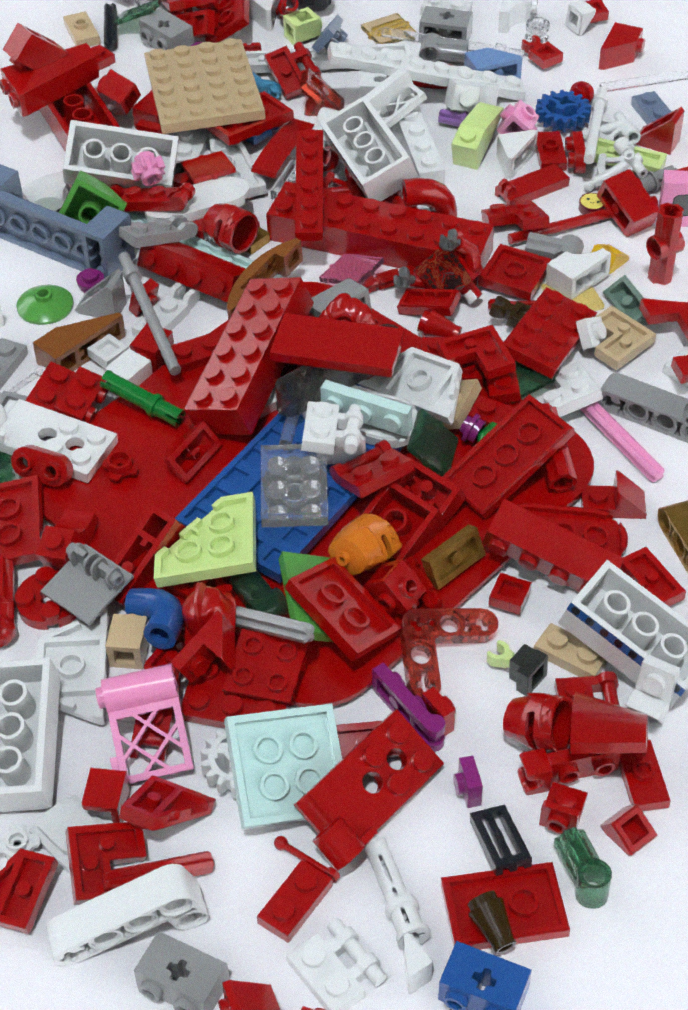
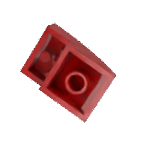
[362,458,467,560]

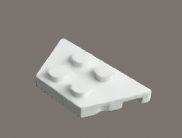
[356,347,463,425]
[36,609,109,725]

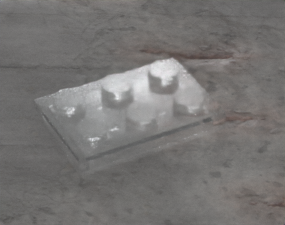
[261,444,328,527]

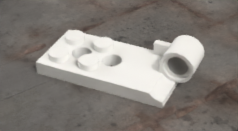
[0,399,118,483]

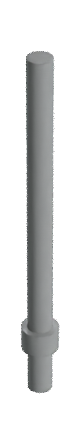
[118,252,181,375]

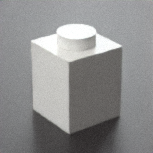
[105,348,153,396]

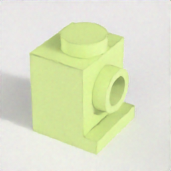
[283,7,322,46]

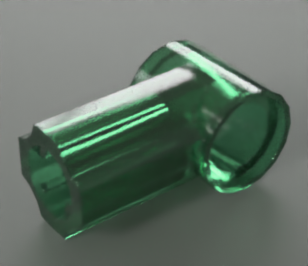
[229,570,289,617]
[554,827,612,909]

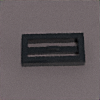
[470,804,532,876]

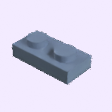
[631,91,672,124]

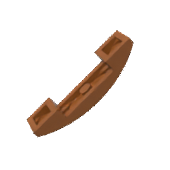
[227,238,303,320]

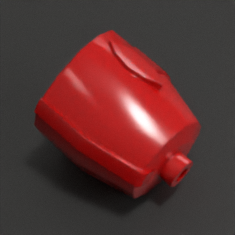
[202,203,260,254]
[503,693,572,752]

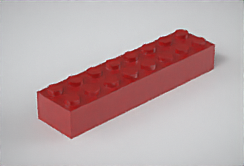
[266,181,494,285]

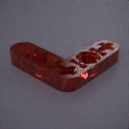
[399,608,498,698]

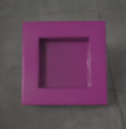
[453,755,483,808]

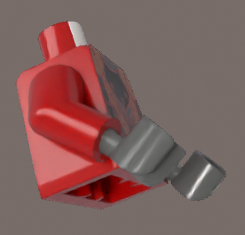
[394,229,483,304]

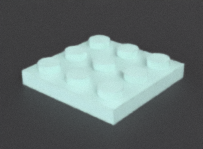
[224,704,342,829]

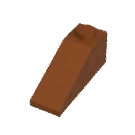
[32,312,126,371]

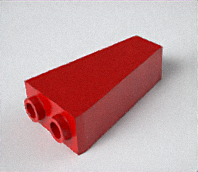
[0,43,99,117]

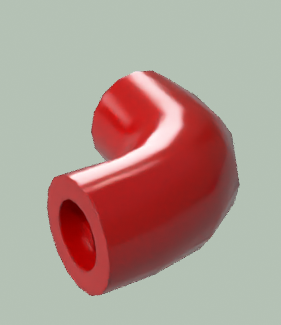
[402,178,457,217]

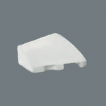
[22,171,70,211]

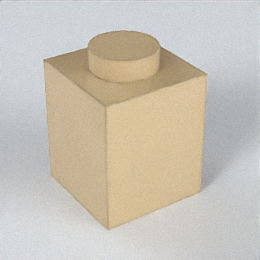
[105,614,149,670]

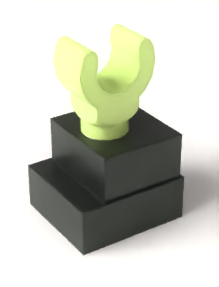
[487,640,548,696]

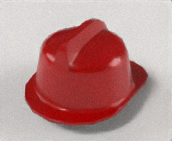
[182,582,236,645]

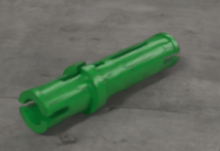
[100,370,186,428]

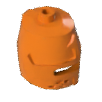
[328,513,402,575]

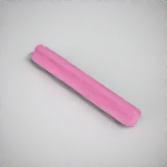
[580,402,665,482]

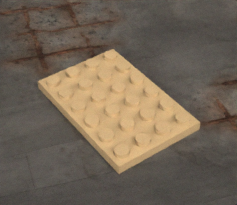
[144,38,265,134]

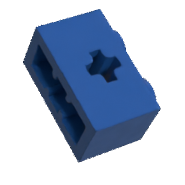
[438,941,532,1010]

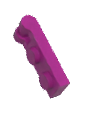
[372,662,445,752]

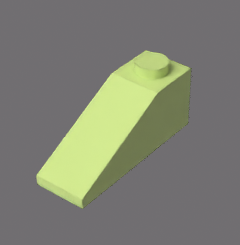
[451,102,504,170]

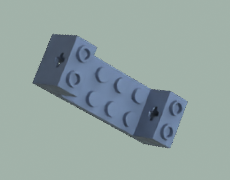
[0,164,136,278]

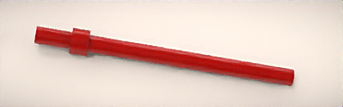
[507,196,658,245]

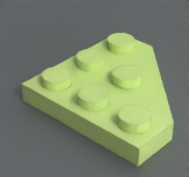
[154,492,256,588]

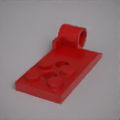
[294,709,444,871]

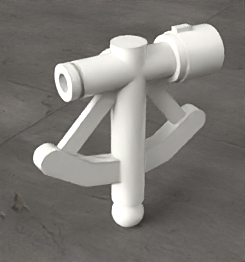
[581,111,641,144]
[584,137,648,191]

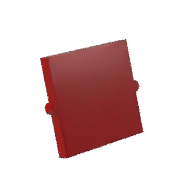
[181,150,236,184]

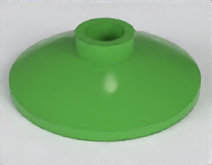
[17,284,74,325]

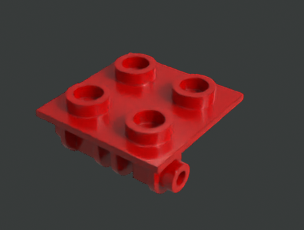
[222,629,309,704]

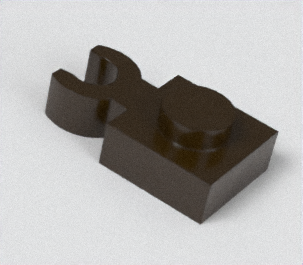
[489,296,531,328]

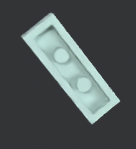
[320,380,412,437]

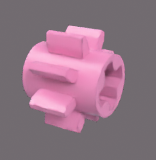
[131,151,166,186]

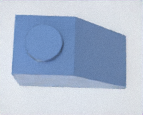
[464,47,522,79]

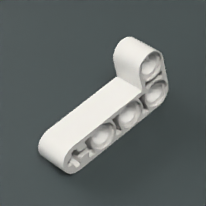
[46,864,209,966]

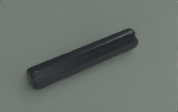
[104,3,117,51]

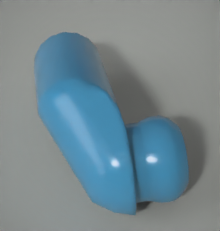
[252,72,282,99]

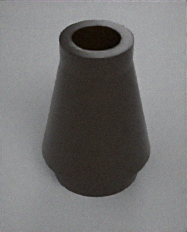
[467,891,516,954]

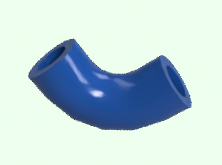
[125,588,184,649]

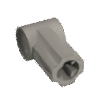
[419,33,469,63]
[525,232,584,259]

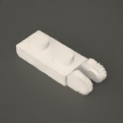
[131,282,200,336]

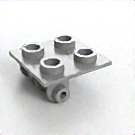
[41,542,134,625]

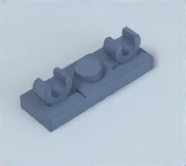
[312,14,348,53]

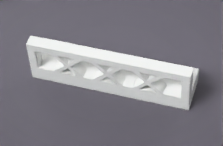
[322,67,427,146]

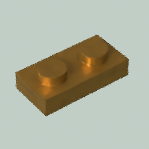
[421,524,486,590]

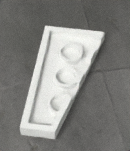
[208,131,267,198]

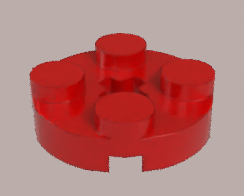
[14,566,77,630]

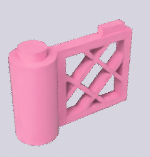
[95,663,194,784]

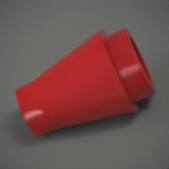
[417,310,462,337]

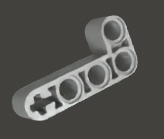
[598,373,688,443]

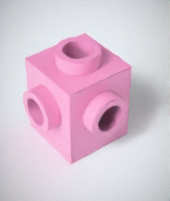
[496,99,539,134]

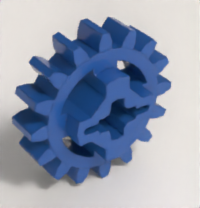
[535,90,591,133]

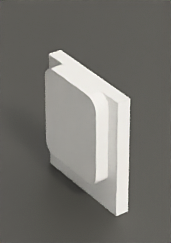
[29,794,106,874]

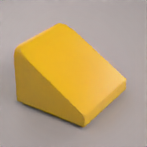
[591,244,630,274]

